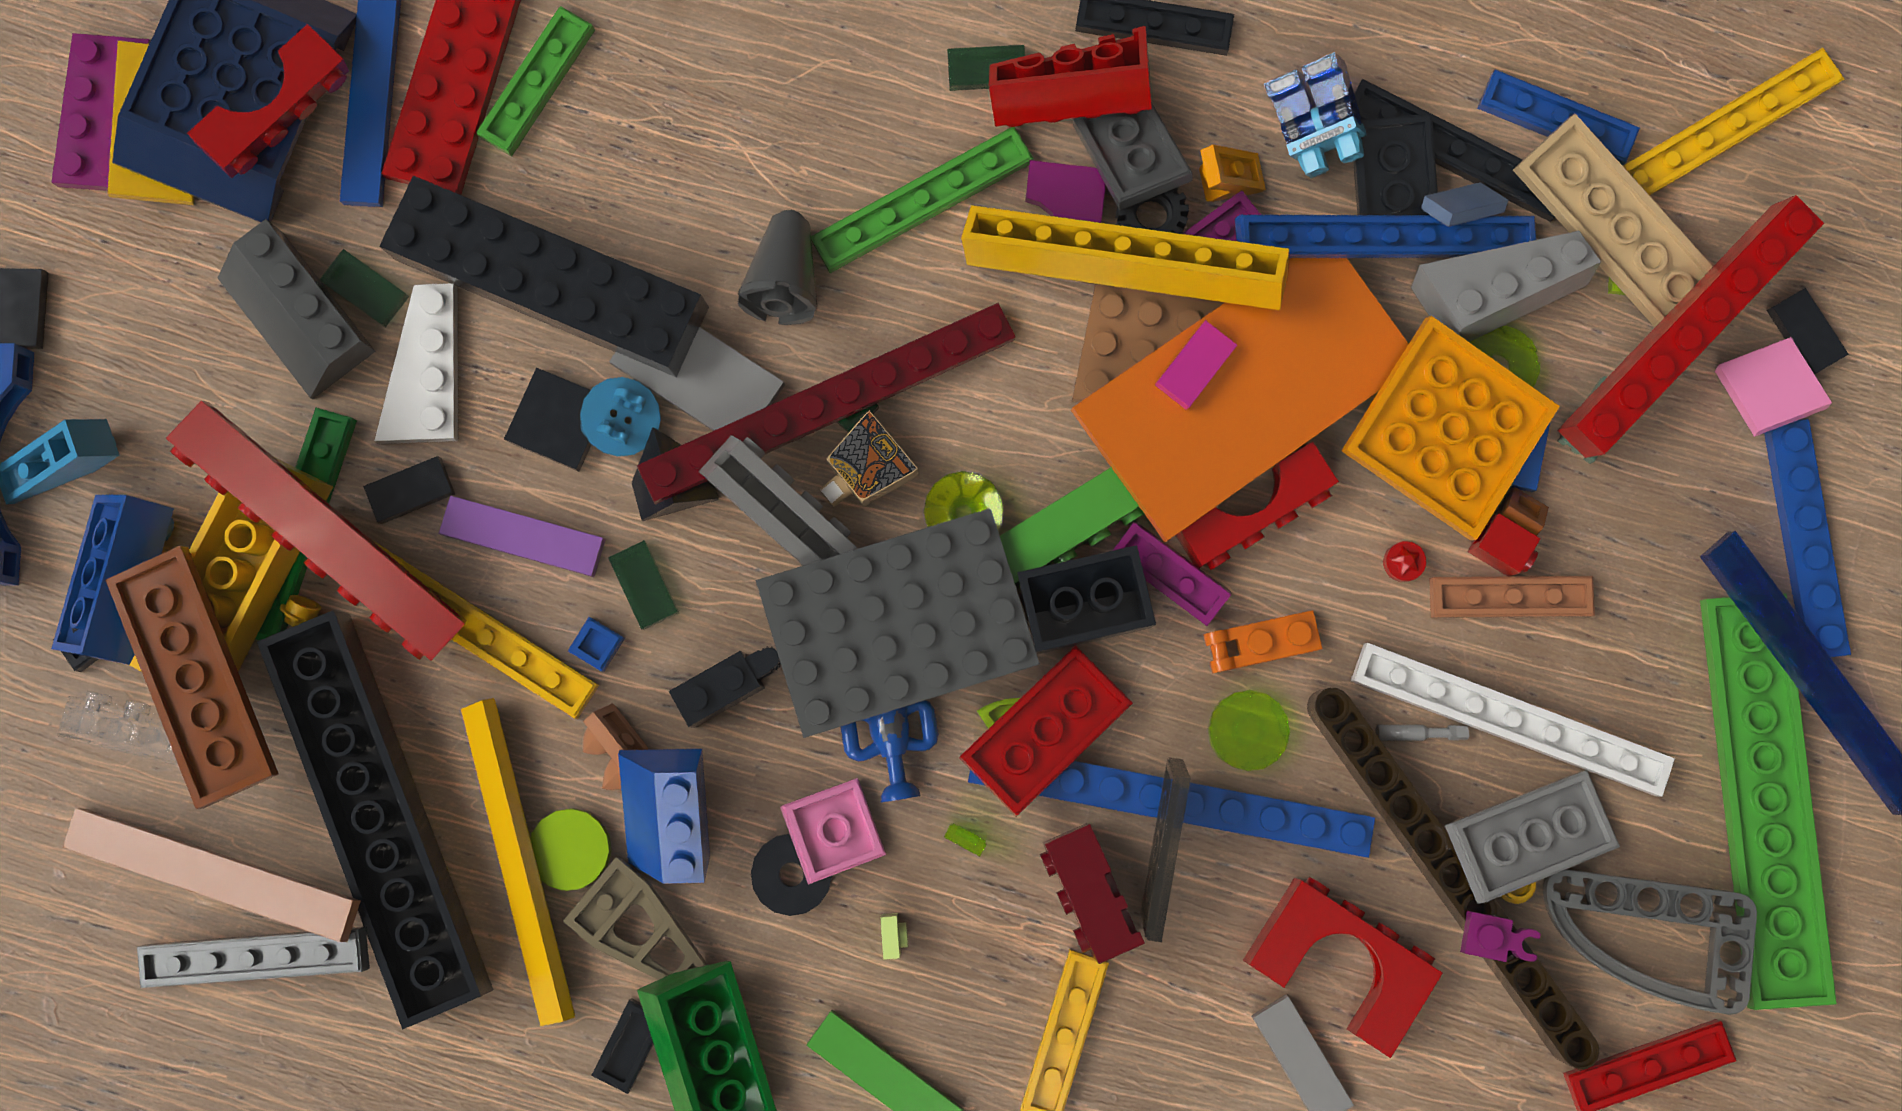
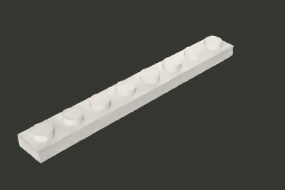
[1351,643,1675,797]

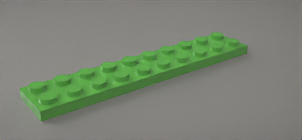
[1700,594,1837,1010]

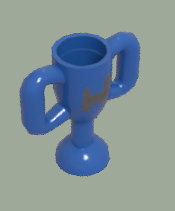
[840,700,939,803]

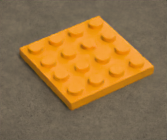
[1341,316,1560,540]

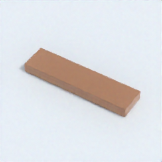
[1429,576,1595,618]

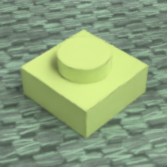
[880,913,908,959]

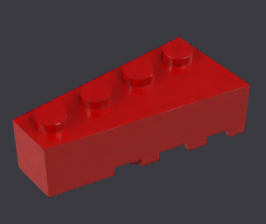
[989,26,1152,127]

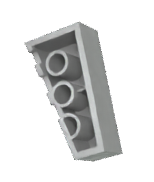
[1411,231,1601,342]

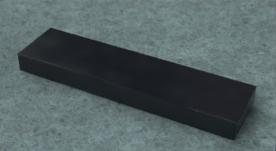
[1075,0,1234,56]

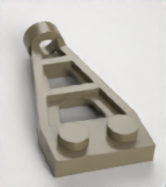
[563,856,708,980]

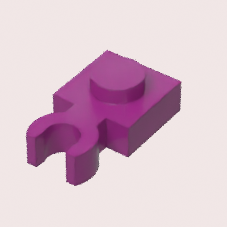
[1460,911,1541,962]

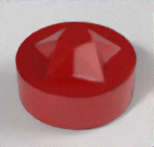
[1383,541,1426,582]

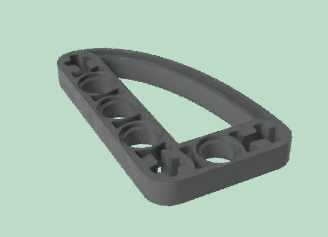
[1543,869,1757,1015]

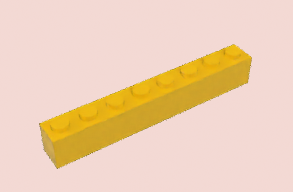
[961,205,1289,310]

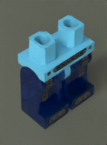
[1264,52,1367,178]

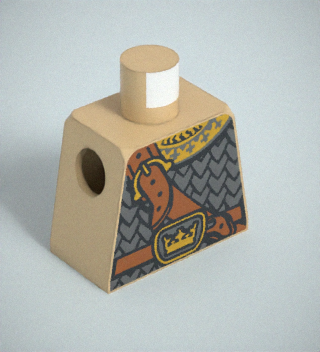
[819,411,919,507]

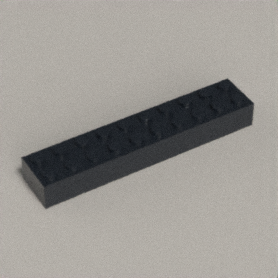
[257,610,494,1030]

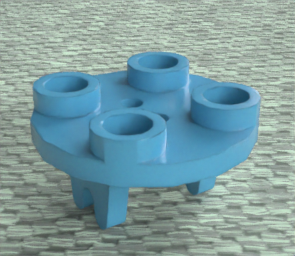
[580,377,661,457]

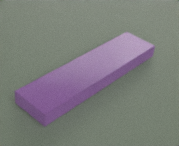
[438,496,606,577]

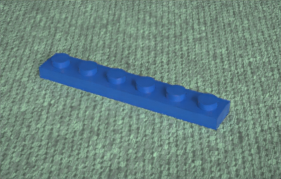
[1764,419,1851,661]

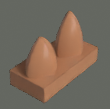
[583,703,650,790]

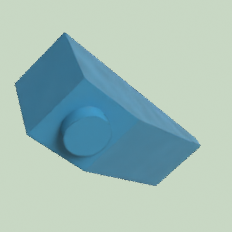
[0,419,120,505]

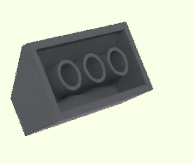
[218,219,376,399]

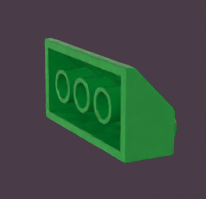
[637,961,777,1111]

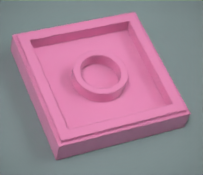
[1715,337,1832,437]
[780,778,886,885]

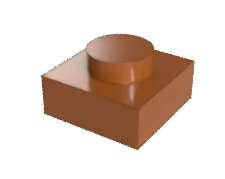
[1501,487,1549,536]

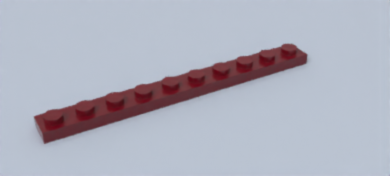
[637,303,1016,505]

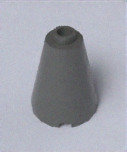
[738,210,817,325]

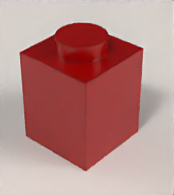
[1467,513,1541,577]

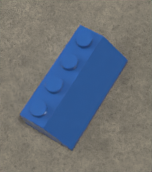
[51,495,174,665]

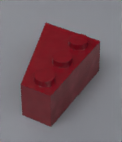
[1040,823,1145,964]

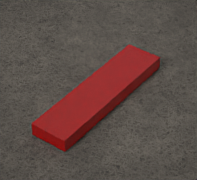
[1563,1019,1737,1111]

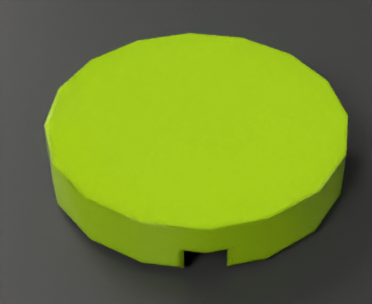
[530,808,612,891]

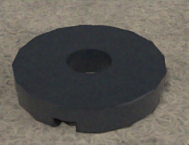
[751,834,833,916]

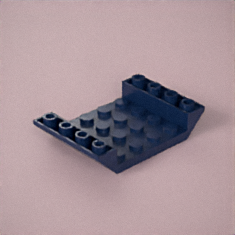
[112,0,357,223]

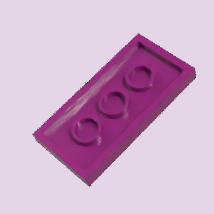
[51,33,151,191]

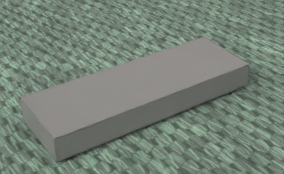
[1251,995,1354,1111]

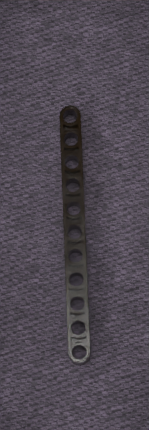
[1307,688,1600,1069]

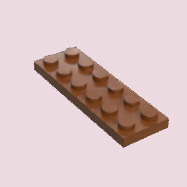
[106,546,279,809]

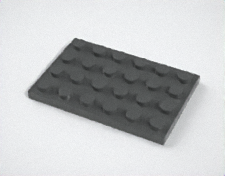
[755,508,1040,738]

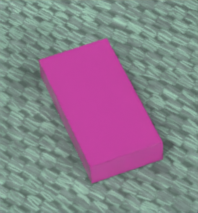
[1155,320,1237,410]

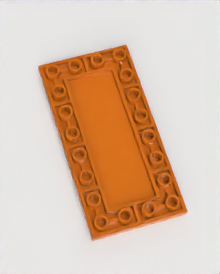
[1071,258,1409,542]

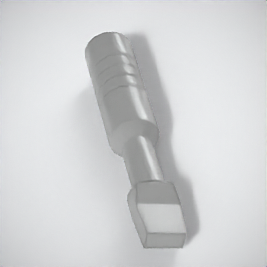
[1376,725,1470,741]

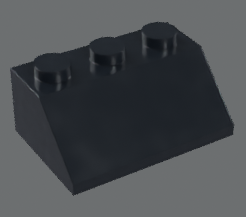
[1017,545,1156,654]

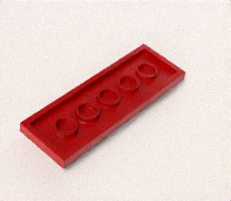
[381,0,521,195]

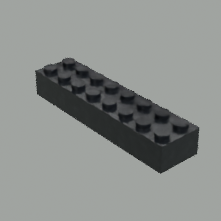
[379,176,709,377]

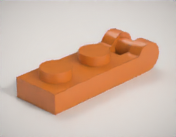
[1203,610,1323,674]

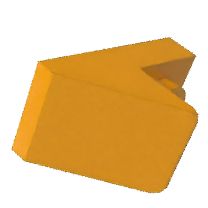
[1199,144,1266,202]

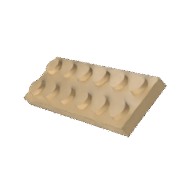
[1513,114,1713,327]

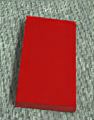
[959,646,1133,817]

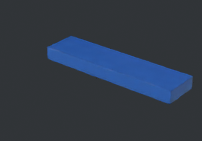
[1477,70,1640,166]

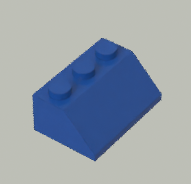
[618,749,710,884]

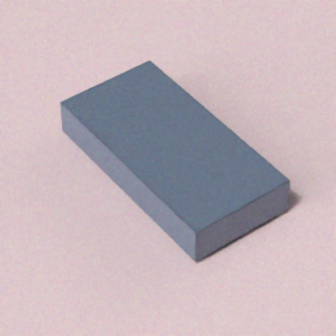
[1421,182,1508,227]

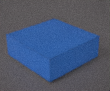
[568,617,625,672]

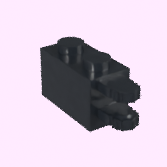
[669,646,781,728]

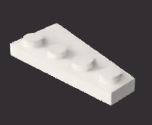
[374,283,458,444]

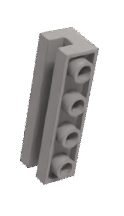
[699,435,856,566]

